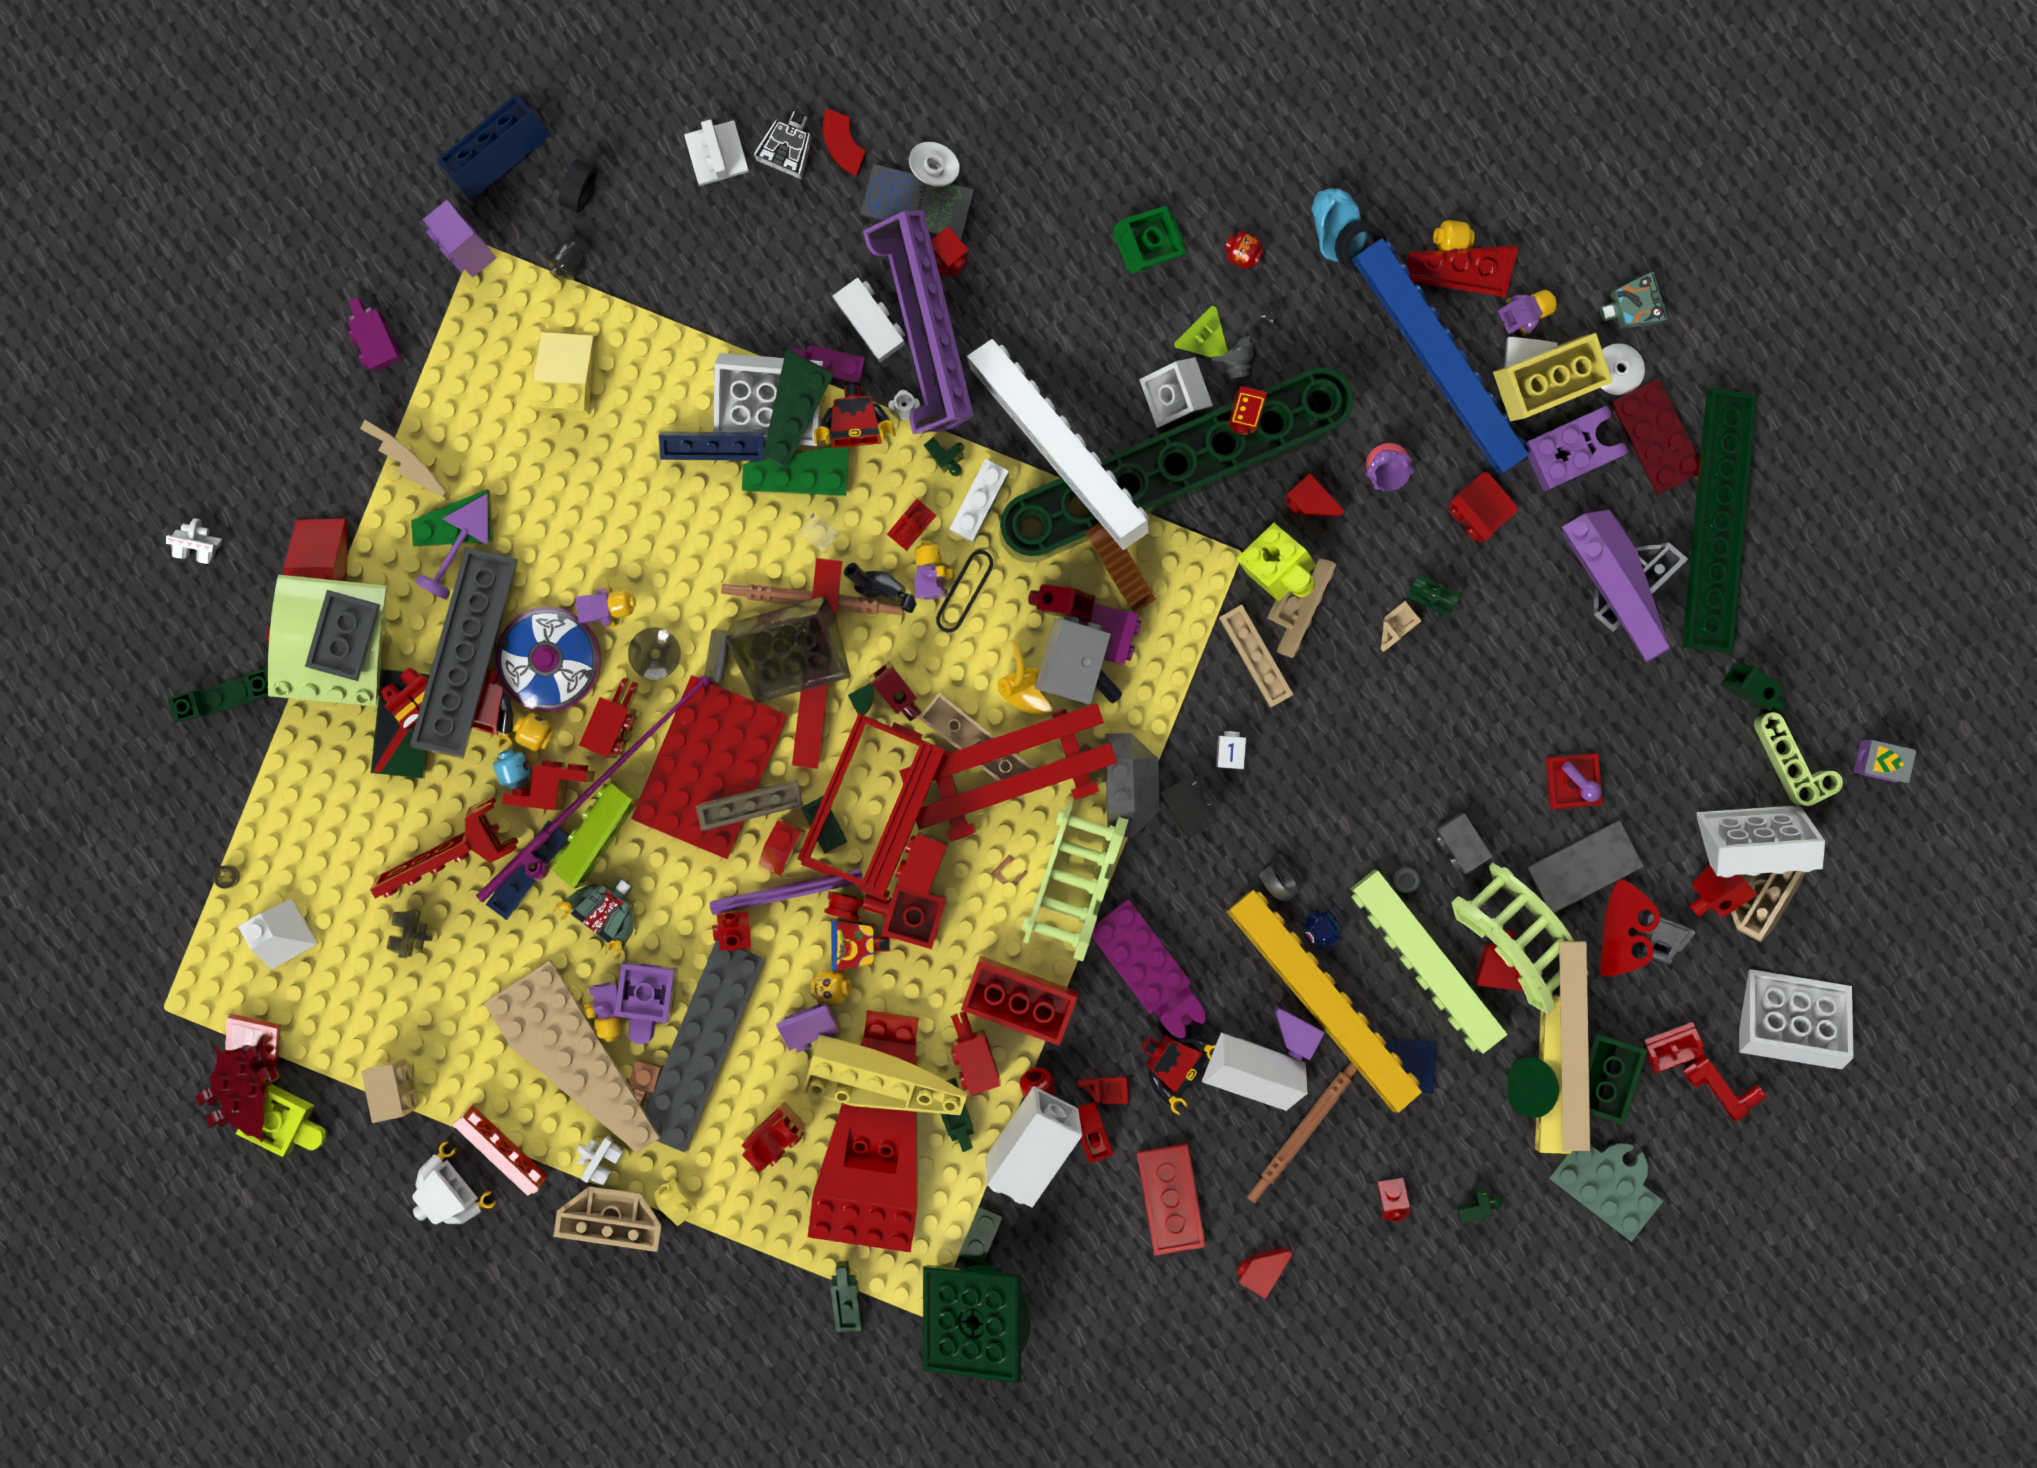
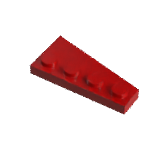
[1405,245,1518,297]

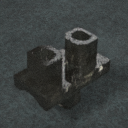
[387,909,433,959]

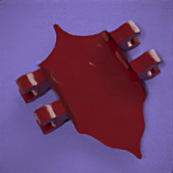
[195,1046,280,1142]

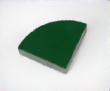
[848,683,874,715]

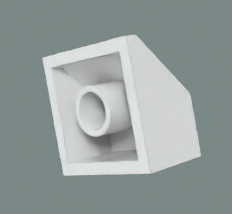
[1139,357,1213,428]

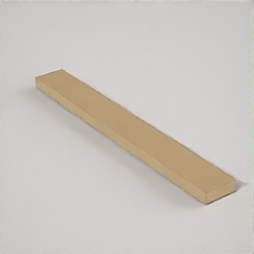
[1559,941,1590,1151]

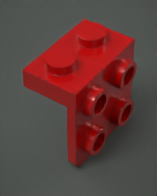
[1446,472,1518,543]

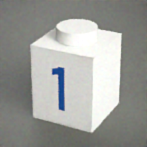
[1216,731,1246,769]

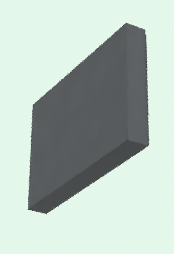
[305,590,381,681]

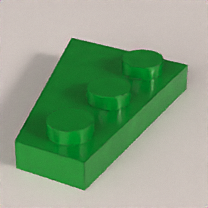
[411,489,493,547]

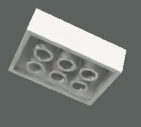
[714,353,823,446]
[1697,805,1825,877]
[1739,969,1853,1069]

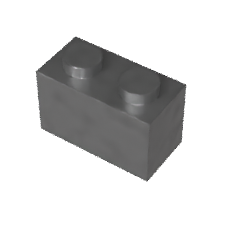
[1434,812,1492,874]

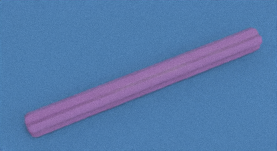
[710,869,863,915]

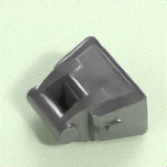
[1640,911,1695,965]

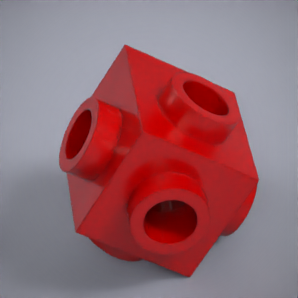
[712,911,751,951]

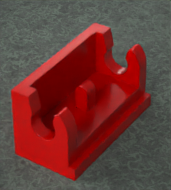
[1643,1022,1704,1074]

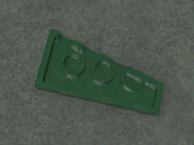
[763,349,834,467]

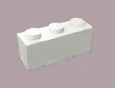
[833,278,906,362]
[949,459,1009,543]

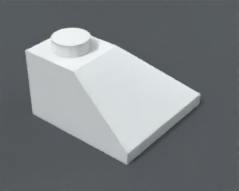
[238,898,318,970]

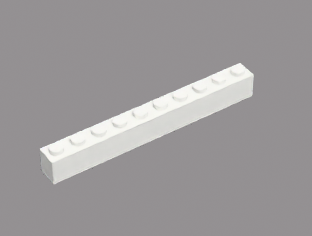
[967,339,1149,550]

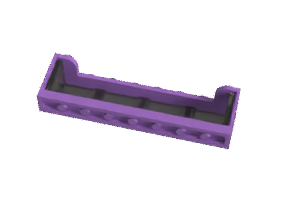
[863,210,974,434]

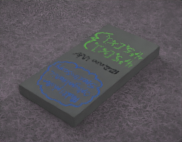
[861,164,974,241]

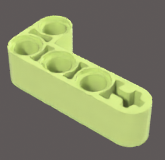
[1754,712,1843,806]

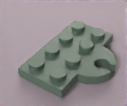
[1548,1142,1663,1242]

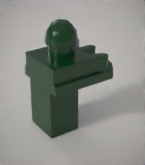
[923,437,965,476]
[1456,1185,1502,1223]

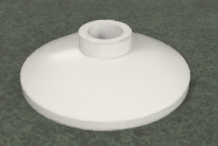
[909,142,959,187]
[1600,344,1645,395]

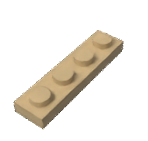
[1219,605,1293,708]

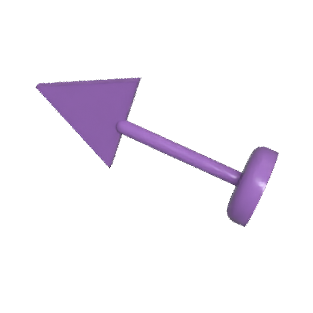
[415,494,488,600]

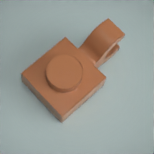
[629,1060,662,1107]

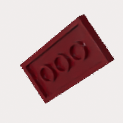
[1611,379,1700,495]

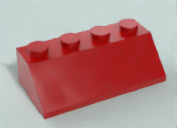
[961,956,1078,1046]

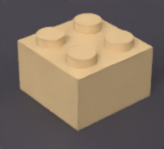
[361,1058,418,1123]

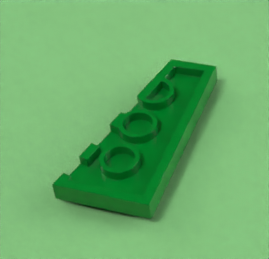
[742,447,849,496]

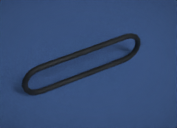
[936,550,993,633]

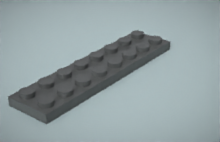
[410,548,518,759]
[645,940,765,1153]

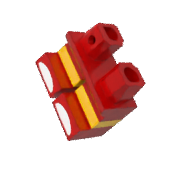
[381,667,429,731]

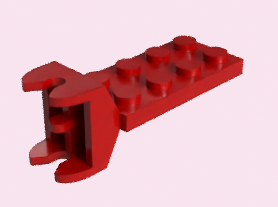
[370,797,519,899]

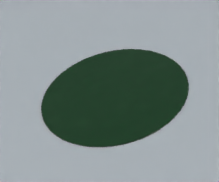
[1507,1057,1559,1118]

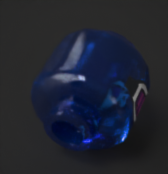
[1304,910,1342,949]

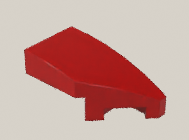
[1077,1076,1130,1104]

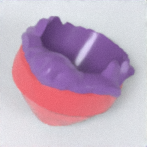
[1366,443,1415,491]

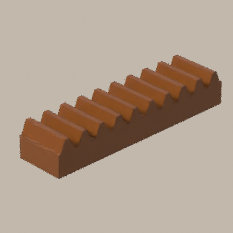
[1085,523,1156,613]

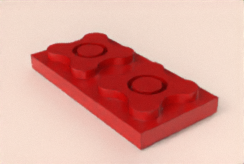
[1136,1143,1206,1256]

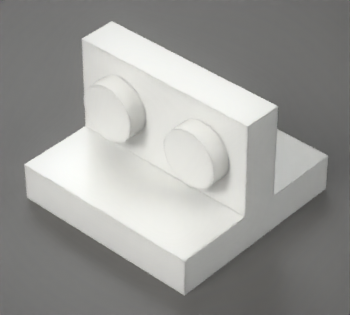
[684,119,749,186]

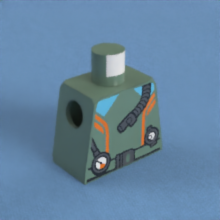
[1599,272,1667,329]

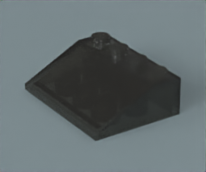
[724,596,851,703]

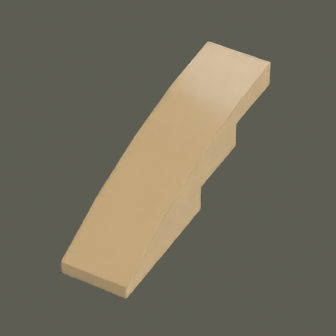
[360,420,451,500]

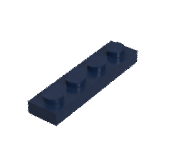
[658,432,765,461]
[485,820,569,920]

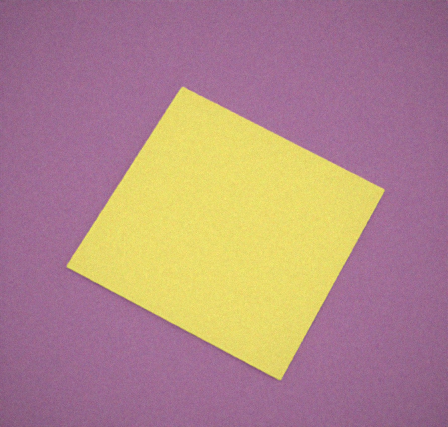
[164,246,1241,1317]

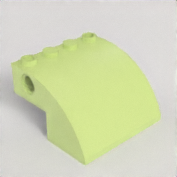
[268,575,387,706]

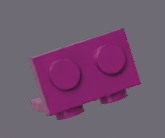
[1081,603,1142,665]

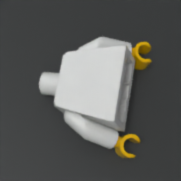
[413,1142,496,1224]

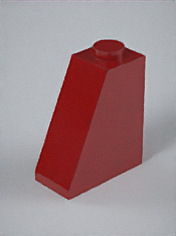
[758,819,806,877]

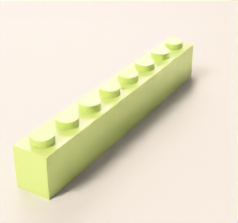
[1350,869,1508,1054]

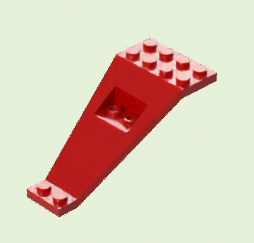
[808,1010,919,1253]

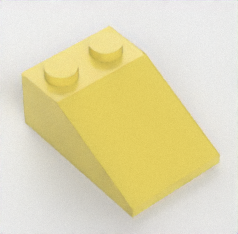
[531,332,594,414]

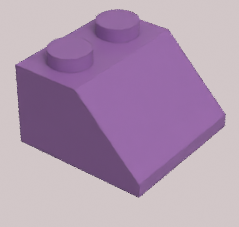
[776,1002,840,1052]

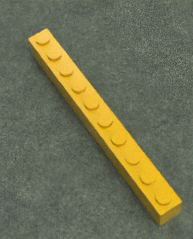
[1226,890,1422,1113]

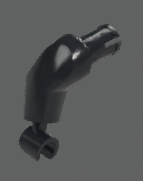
[844,563,917,613]

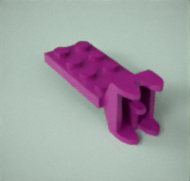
[1092,899,1206,1038]

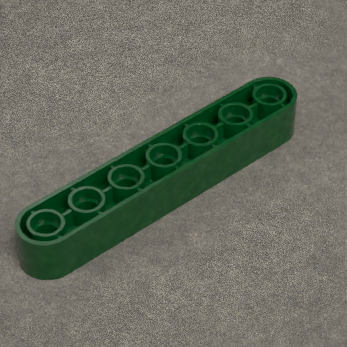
[999,368,1353,563]

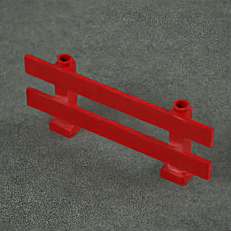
[899,703,1117,842]

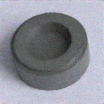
[1393,867,1420,893]

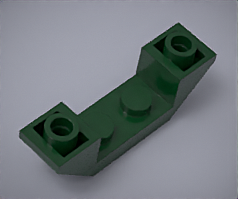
[167,668,269,723]

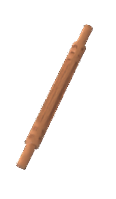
[721,584,903,615]
[1247,1062,1358,1204]

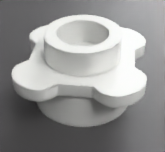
[889,390,920,420]

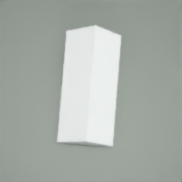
[1202,1032,1308,1111]

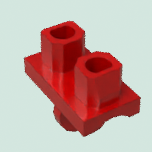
[887,499,937,551]

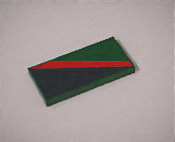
[371,669,430,778]

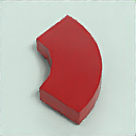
[823,109,866,177]

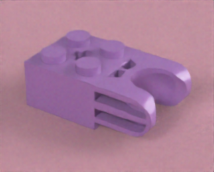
[1525,406,1629,492]

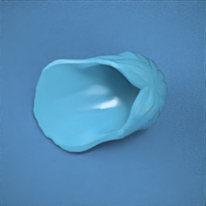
[1311,188,1367,262]

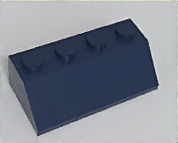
[436,94,551,201]

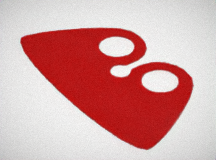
[1600,879,1660,976]

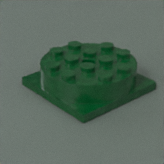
[923,1265,1030,1383]

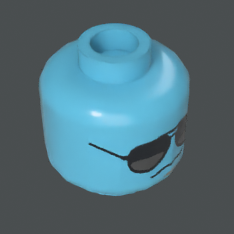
[493,749,531,789]

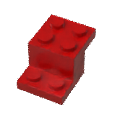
[502,760,595,810]

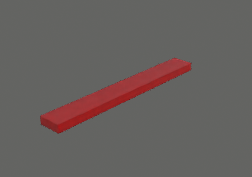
[792,558,843,769]

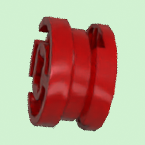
[824,891,864,921]

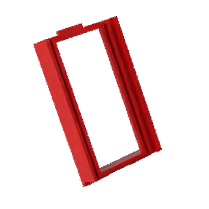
[798,714,949,901]

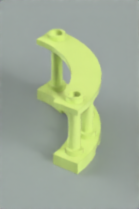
[1021,801,1128,961]
[1451,863,1589,1015]

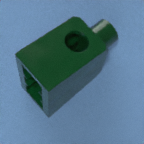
[1720,663,1787,713]

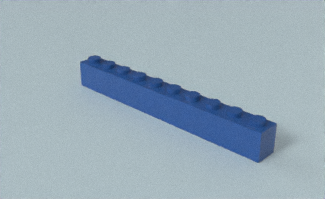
[1351,238,1529,473]

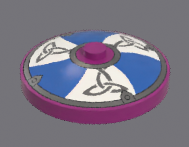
[495,607,601,711]

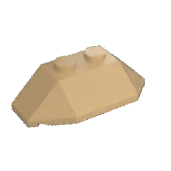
[1731,871,1805,942]
[553,1186,662,1252]

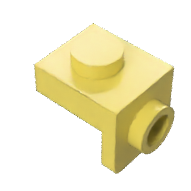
[654,1178,698,1226]

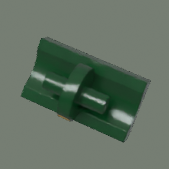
[1407,574,1461,618]

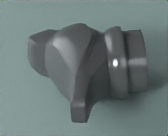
[1212,336,1257,378]

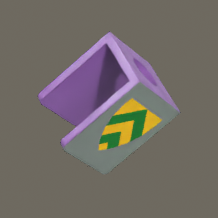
[1853,740,1916,783]

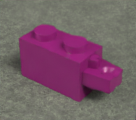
[347,297,403,373]

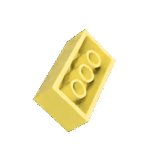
[1493,333,1613,421]

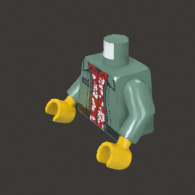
[553,878,635,959]

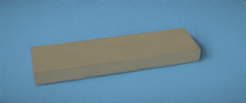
[695,779,803,831]

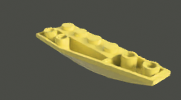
[802,1034,967,1115]

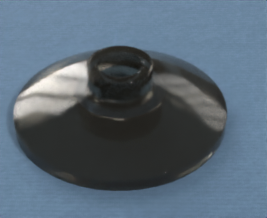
[628,627,681,680]

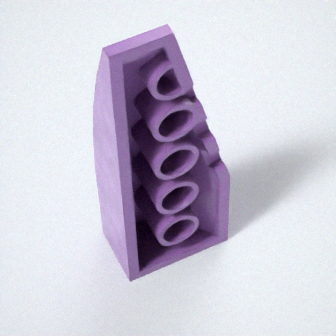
[1562,510,1670,663]

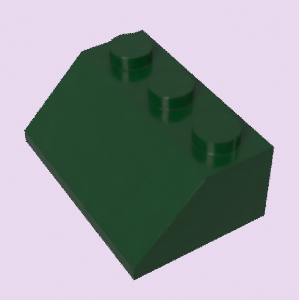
[1588,1034,1647,1125]

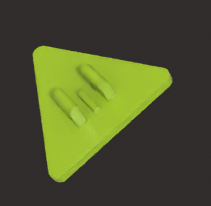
[1174,306,1228,358]

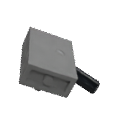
[1035,615,1122,704]

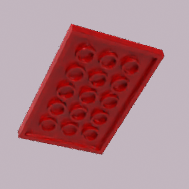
[631,675,788,859]

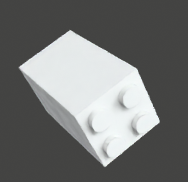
[985,1086,1082,1207]

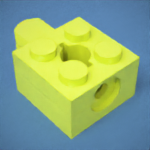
[1236,523,1316,602]
[236,1084,327,1157]

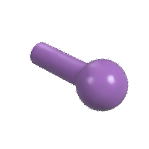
[1562,762,1602,802]

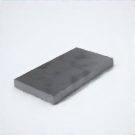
[1526,820,1644,913]

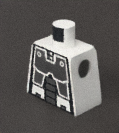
[754,111,812,180]

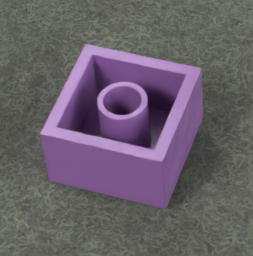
[423,200,497,278]

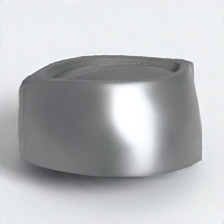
[1259,863,1300,901]

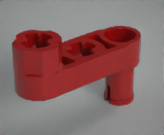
[1682,1055,1767,1122]

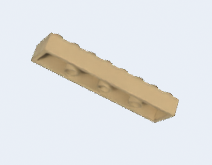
[919,693,1034,799]

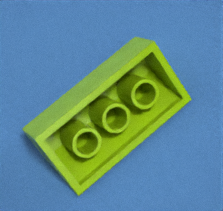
[553,782,639,889]

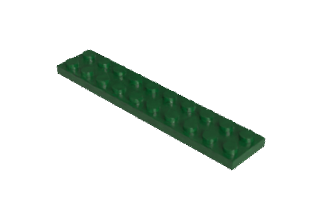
[1682,388,1757,653]

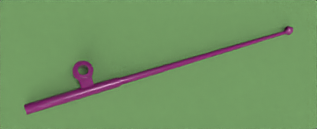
[476,676,710,902]

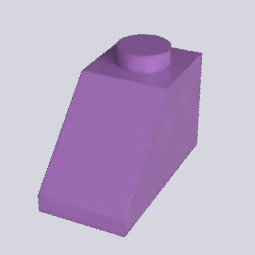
[1274,1006,1325,1061]

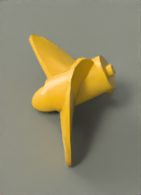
[997,639,1054,715]

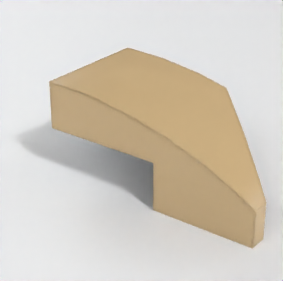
[1381,600,1422,652]

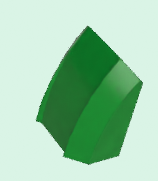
[1114,206,1186,274]

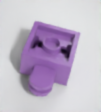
[615,961,678,1044]

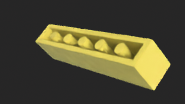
[1535,994,1571,1154]

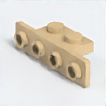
[1267,559,1336,658]

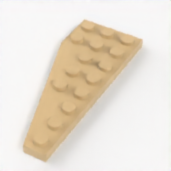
[484,961,661,1153]

